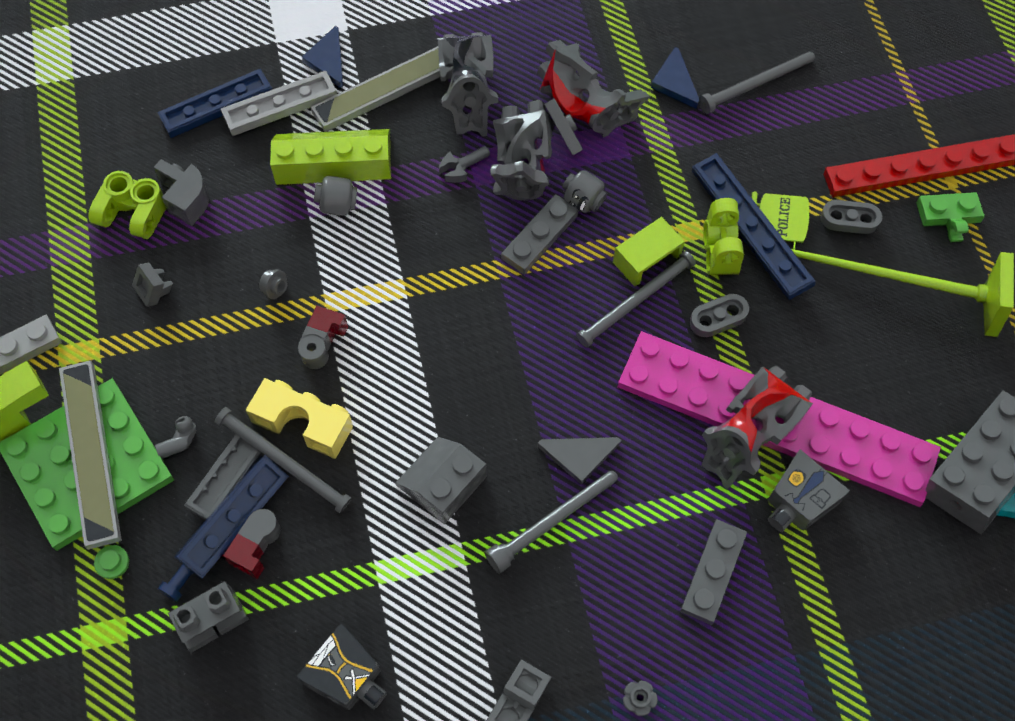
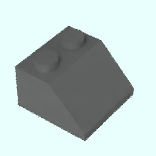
[395,437,487,525]

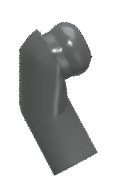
[155,416,196,459]

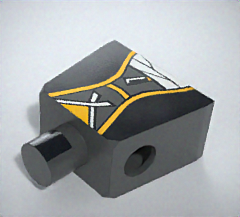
[297,623,387,710]

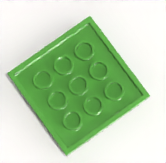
[0,378,174,551]

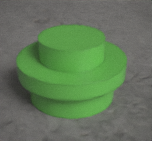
[94,545,129,579]

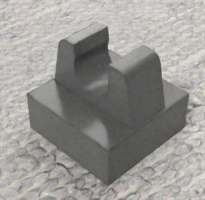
[132,262,173,307]

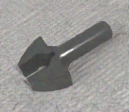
[439,146,490,183]

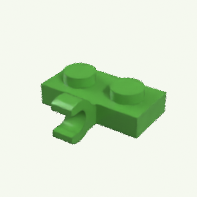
[916,192,984,242]

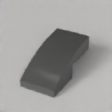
[486,659,551,721]

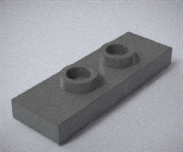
[184,434,264,520]

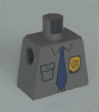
[768,449,850,532]

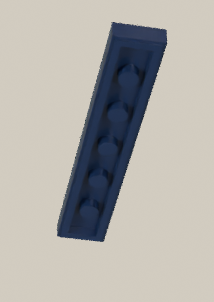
[692,153,816,300]

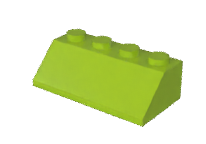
[270,129,391,185]

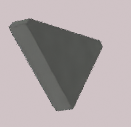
[537,437,621,485]

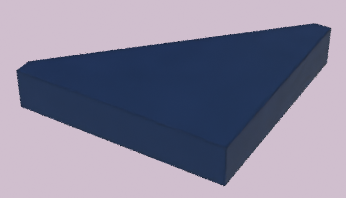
[302,26,344,88]
[651,47,700,109]

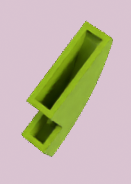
[0,360,49,442]

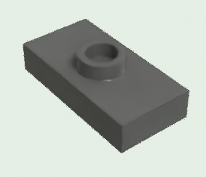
[544,98,583,156]

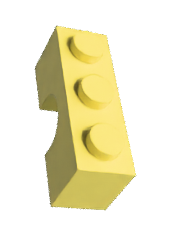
[246,378,353,459]

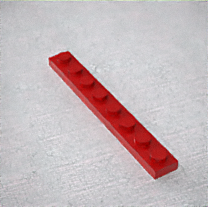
[823,134,1015,198]

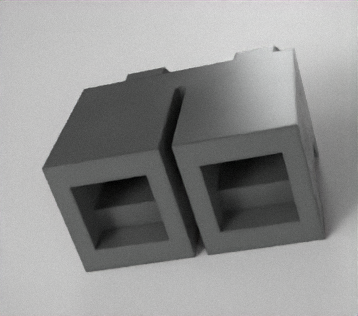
[168,581,249,653]

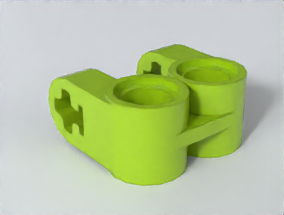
[89,171,166,239]
[703,198,744,275]

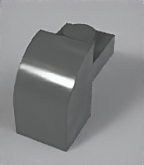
[154,159,209,226]

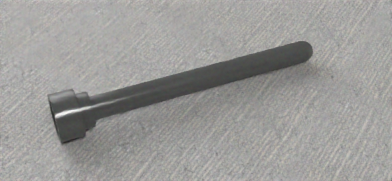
[484,471,618,574]

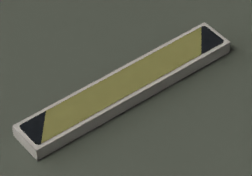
[311,46,440,132]
[59,360,122,550]

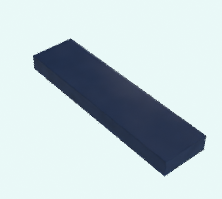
[158,68,272,138]
[174,455,289,579]

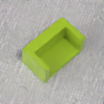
[613,217,685,287]

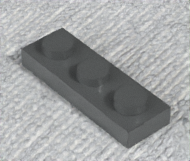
[501,194,579,275]
[680,519,747,625]

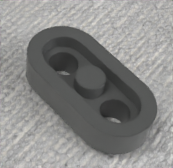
[820,200,882,234]
[690,294,749,337]

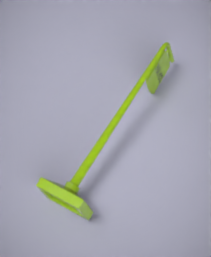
[751,192,1014,337]

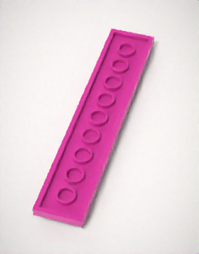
[617,331,941,507]

